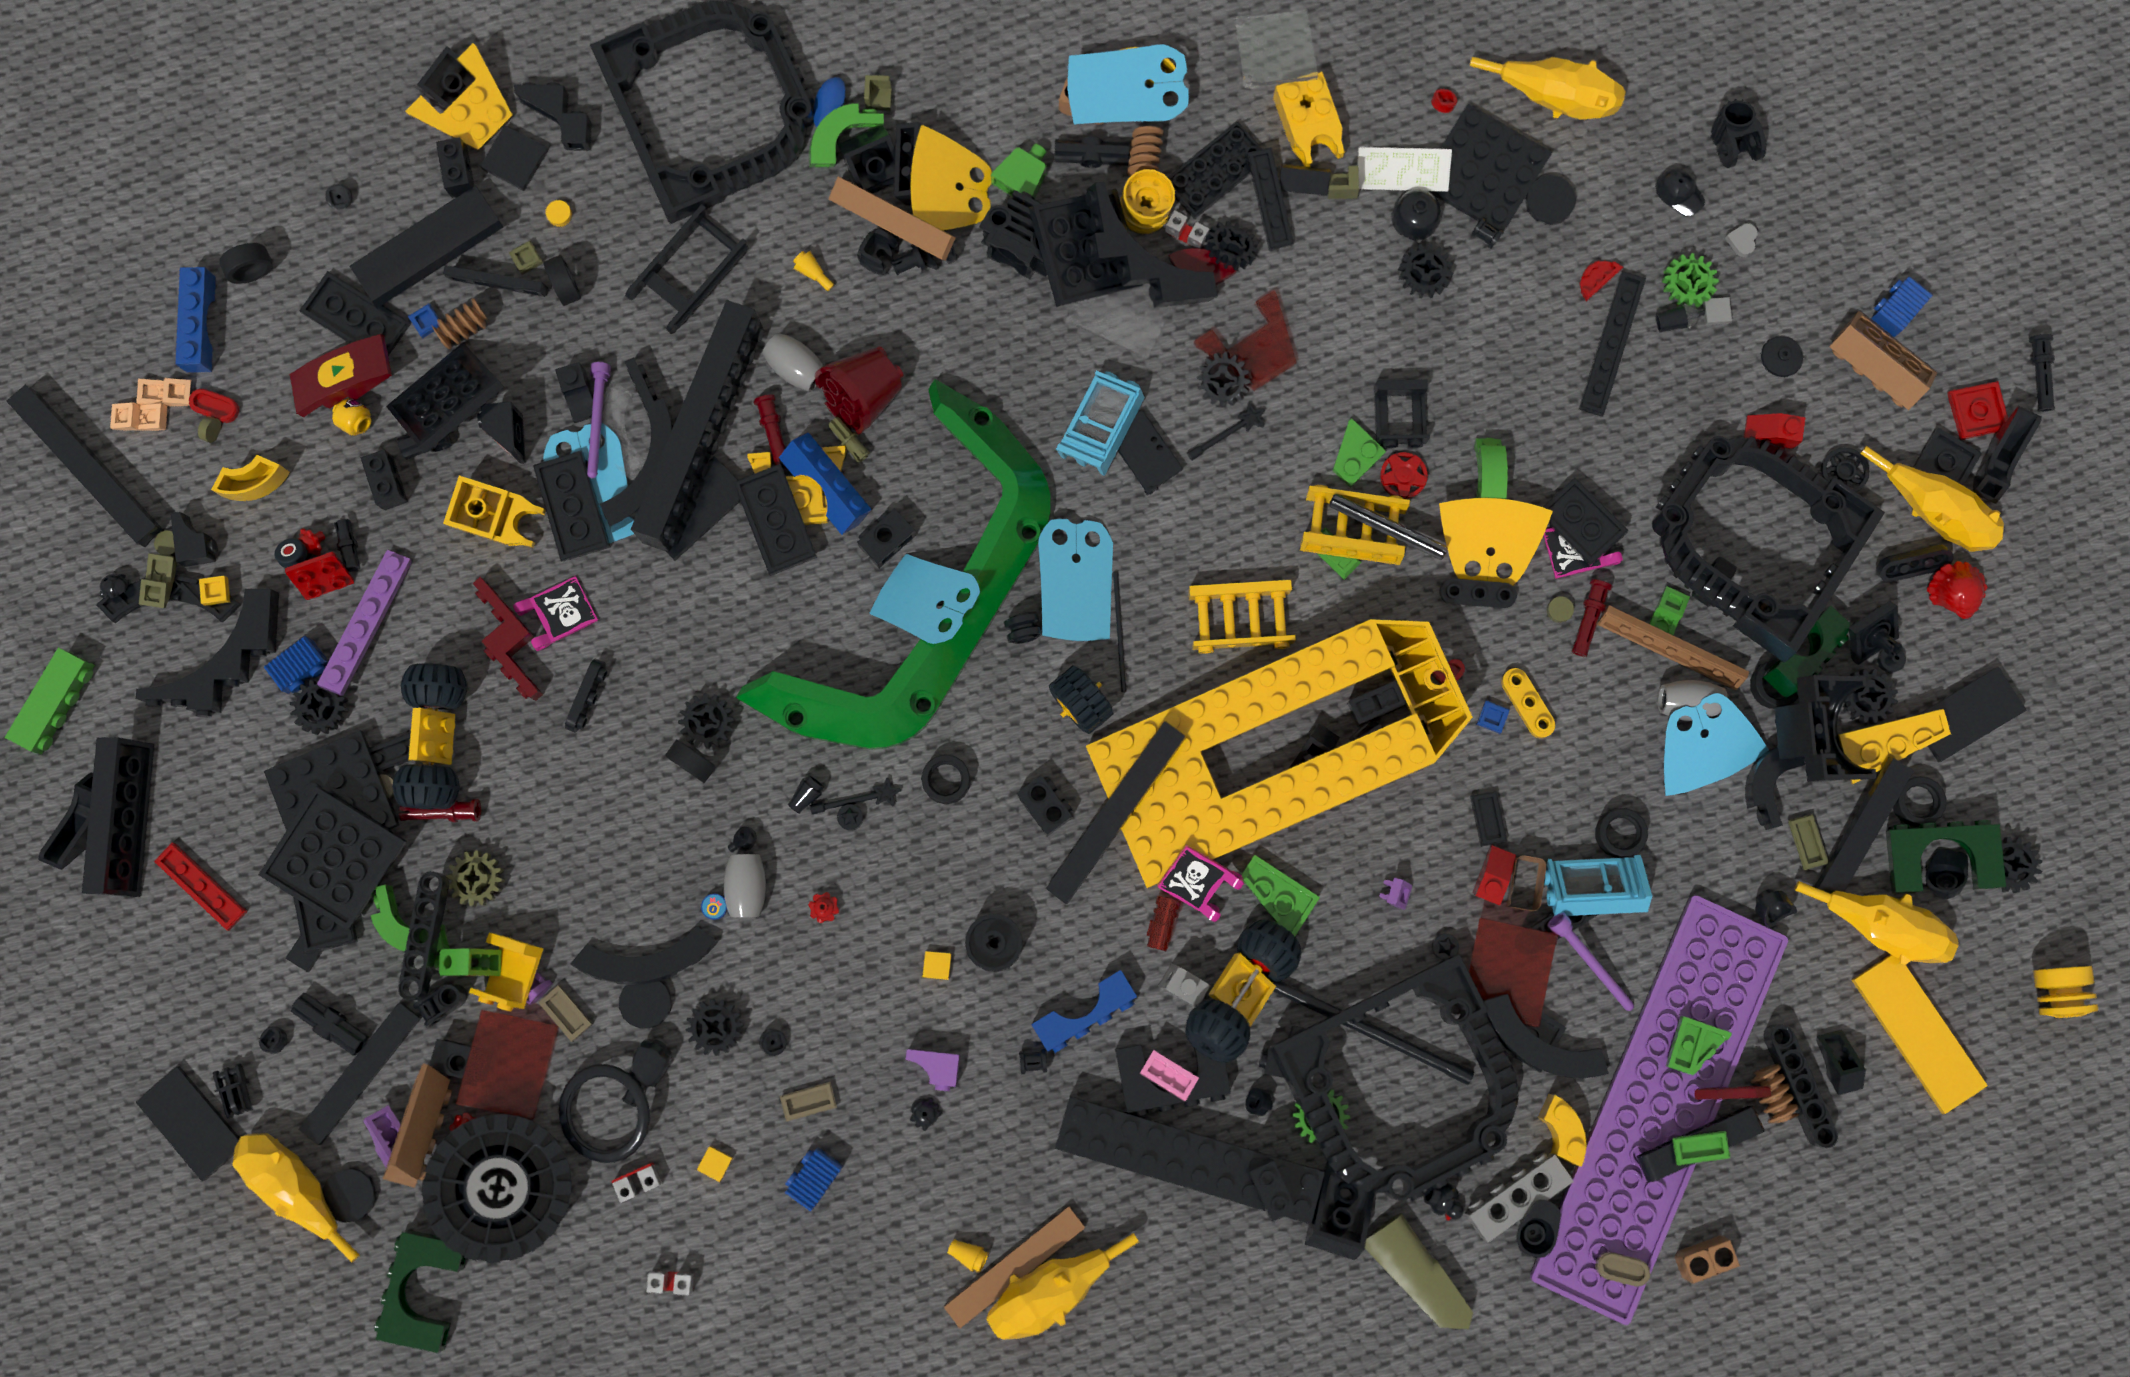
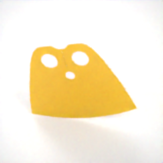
[911,125,992,230]
[1439,498,1553,586]

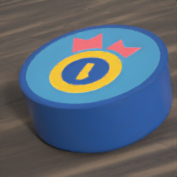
[701,894,728,920]

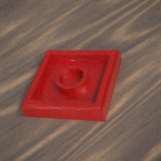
[1947,381,2008,440]

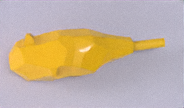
[1469,56,1626,120]
[1860,445,2004,552]
[1794,881,1959,965]
[232,1133,360,1262]
[986,1233,1139,1340]

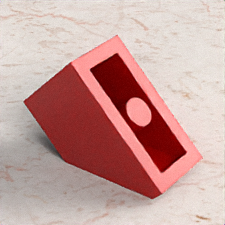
[1744,413,1806,449]
[1472,845,1516,905]

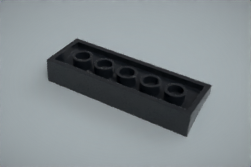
[349,185,503,308]
[82,737,154,897]

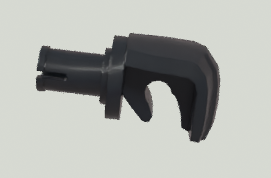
[891,244,956,275]

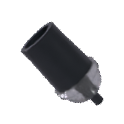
[1656,304,1705,333]

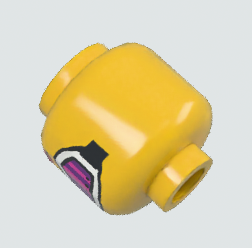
[332,398,372,435]

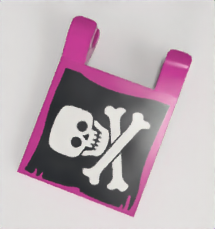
[1543,528,1623,579]
[513,576,598,651]
[1157,845,1244,922]

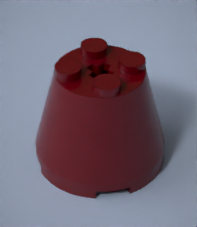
[815,346,904,434]

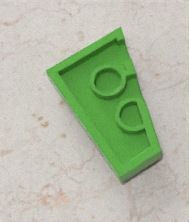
[1241,855,1320,936]

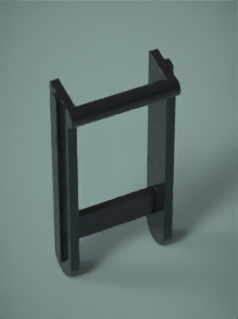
[625,204,748,334]

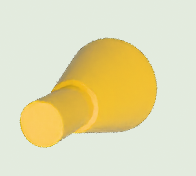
[793,251,835,291]

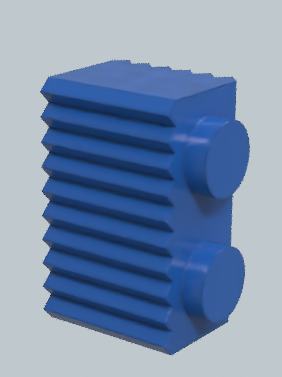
[1871,276,1933,337]
[264,636,329,694]
[785,1148,844,1212]

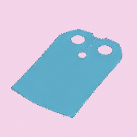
[1068,44,1189,124]
[543,423,634,543]
[1038,519,1113,641]
[869,554,980,644]

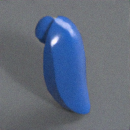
[813,77,846,127]

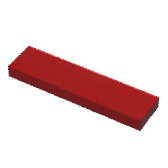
[154,842,248,931]

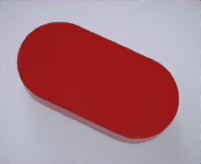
[189,389,239,423]

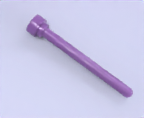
[587,362,611,478]
[1548,913,1634,1011]

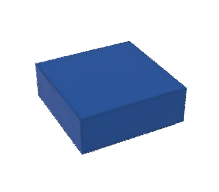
[408,304,439,338]
[1476,700,1510,734]

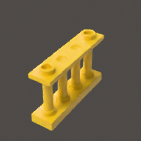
[1300,485,1410,565]
[1188,580,1296,654]

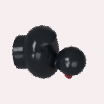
[1424,1183,1464,1220]

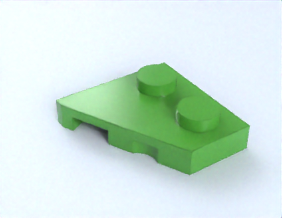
[1332,418,1386,488]
[1666,1016,1732,1075]

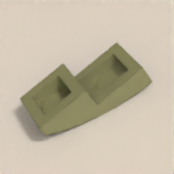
[139,553,177,608]

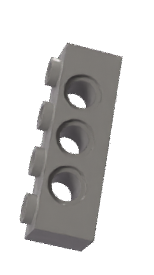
[1465,1152,1574,1242]

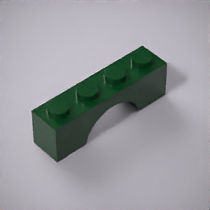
[1763,605,1852,698]

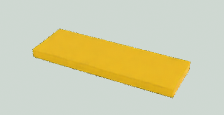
[1852,954,1988,1114]

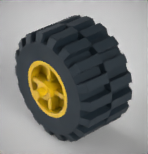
[1049,665,1114,734]

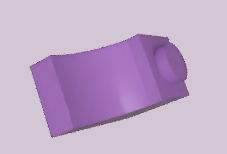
[906,1049,960,1091]
[364,1105,401,1167]

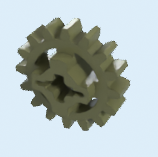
[446,850,505,907]

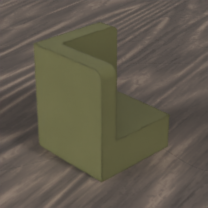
[864,75,892,111]
[1328,166,1359,199]

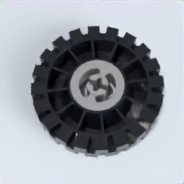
[422,1114,572,1263]

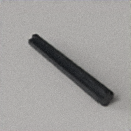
[1329,494,1448,560]

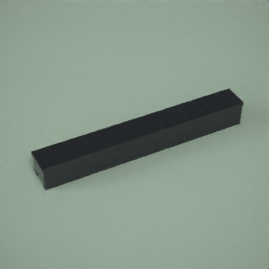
[6,384,165,547]

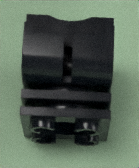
[979,190,1047,280]

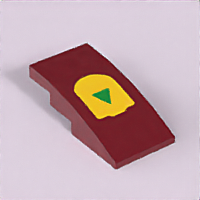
[289,334,392,417]

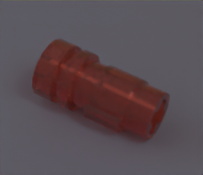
[1147,895,1182,952]

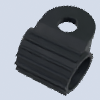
[1710,99,1766,168]

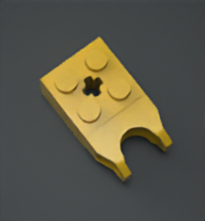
[1273,72,1344,167]
[443,476,546,548]

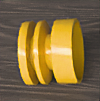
[1120,169,1175,234]
[2033,966,2099,1018]

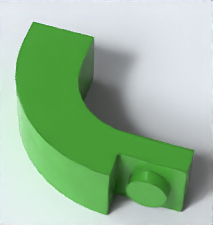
[809,103,884,167]
[1475,438,1508,499]
[370,885,450,953]

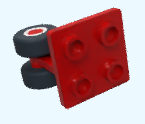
[274,538,354,600]

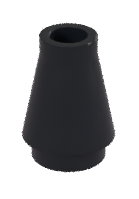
[788,775,824,814]

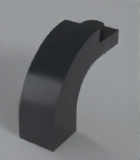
[1745,747,1806,830]

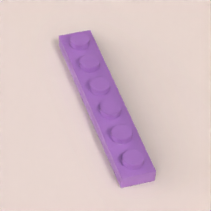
[317,550,412,696]

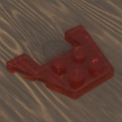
[1193,290,1296,391]

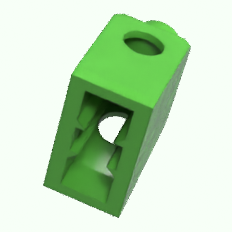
[991,144,1047,200]
[434,948,502,976]

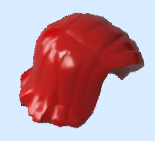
[1927,561,1987,619]

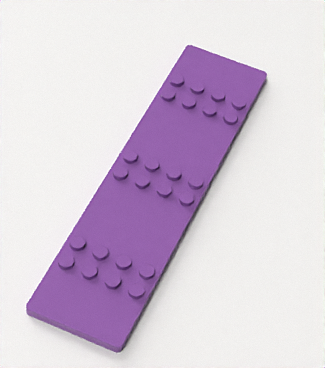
[1530,896,1788,1325]

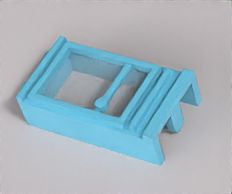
[1056,370,1145,476]
[1544,855,1652,916]

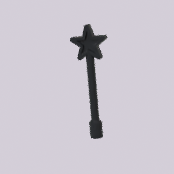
[1187,403,1265,461]
[810,778,901,815]

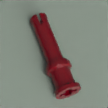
[753,394,788,470]
[1571,579,1613,657]
[399,799,481,823]

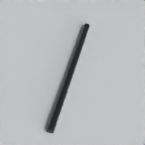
[1113,572,1126,692]

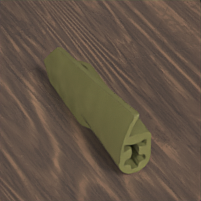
[1365,1213,1473,1329]

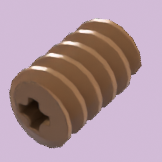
[1127,126,1164,177]
[431,298,489,349]
[1750,1064,1800,1123]

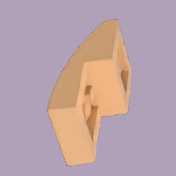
[136,378,191,406]
[110,402,167,431]

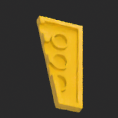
[1838,709,1951,784]

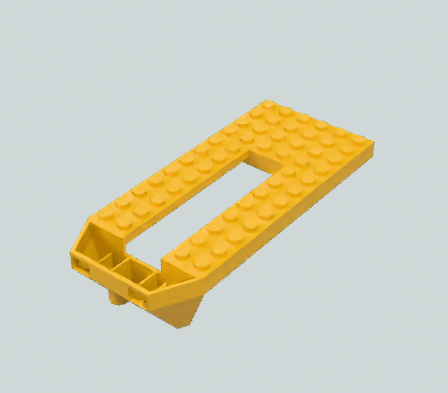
[1086,619,1473,888]

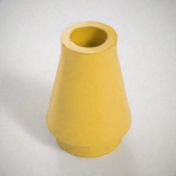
[947,1239,989,1273]

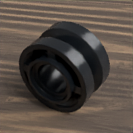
[1003,613,1042,644]

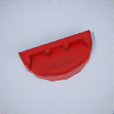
[1580,261,1623,302]

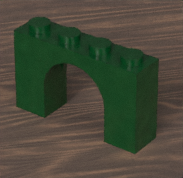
[1886,820,2006,893]
[374,1230,467,1353]

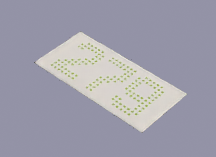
[1357,147,1452,191]

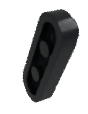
[1876,544,1954,582]
[1439,579,1517,608]
[565,658,608,733]

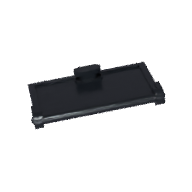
[1105,410,1183,496]

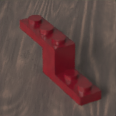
[473,577,544,701]

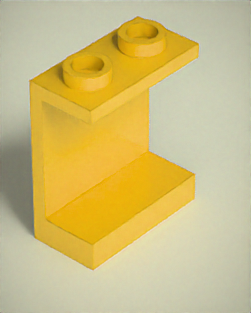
[469,932,544,1012]

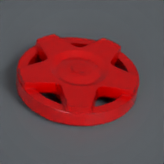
[1380,452,1428,499]

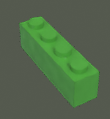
[4,647,95,754]

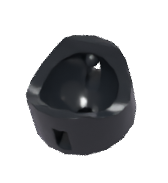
[1755,889,1797,929]

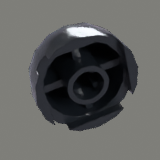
[1391,189,1442,241]

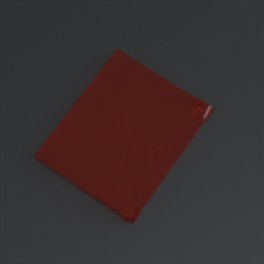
[1469,917,1558,1027]
[456,1010,558,1119]

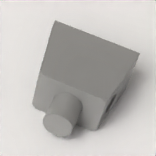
[1158,964,1212,1008]

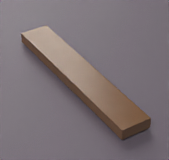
[829,176,956,261]
[1597,605,1749,690]
[944,1206,1085,1328]

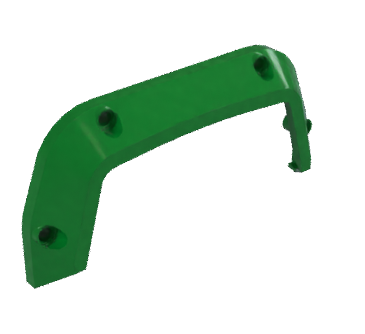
[736,379,1051,750]

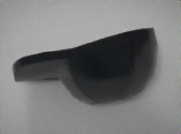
[1655,168,1705,217]
[1925,849,1968,899]
[1516,1200,1561,1258]

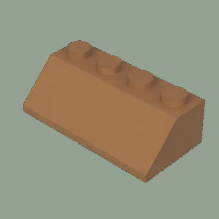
[1830,311,1937,410]
[383,1063,452,1187]

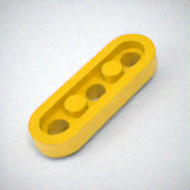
[1501,668,1555,738]

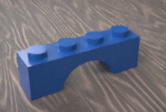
[175,267,216,373]
[779,432,872,535]
[1031,970,1137,1053]

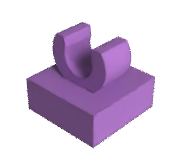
[1379,878,1413,910]

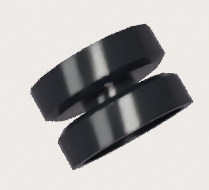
[965,914,1023,972]

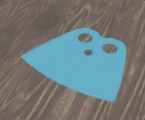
[1664,693,1769,796]

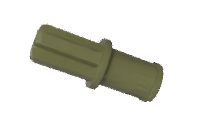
[829,417,870,463]

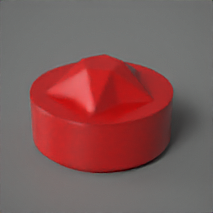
[1431,89,1457,113]

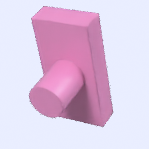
[1140,1050,1199,1101]

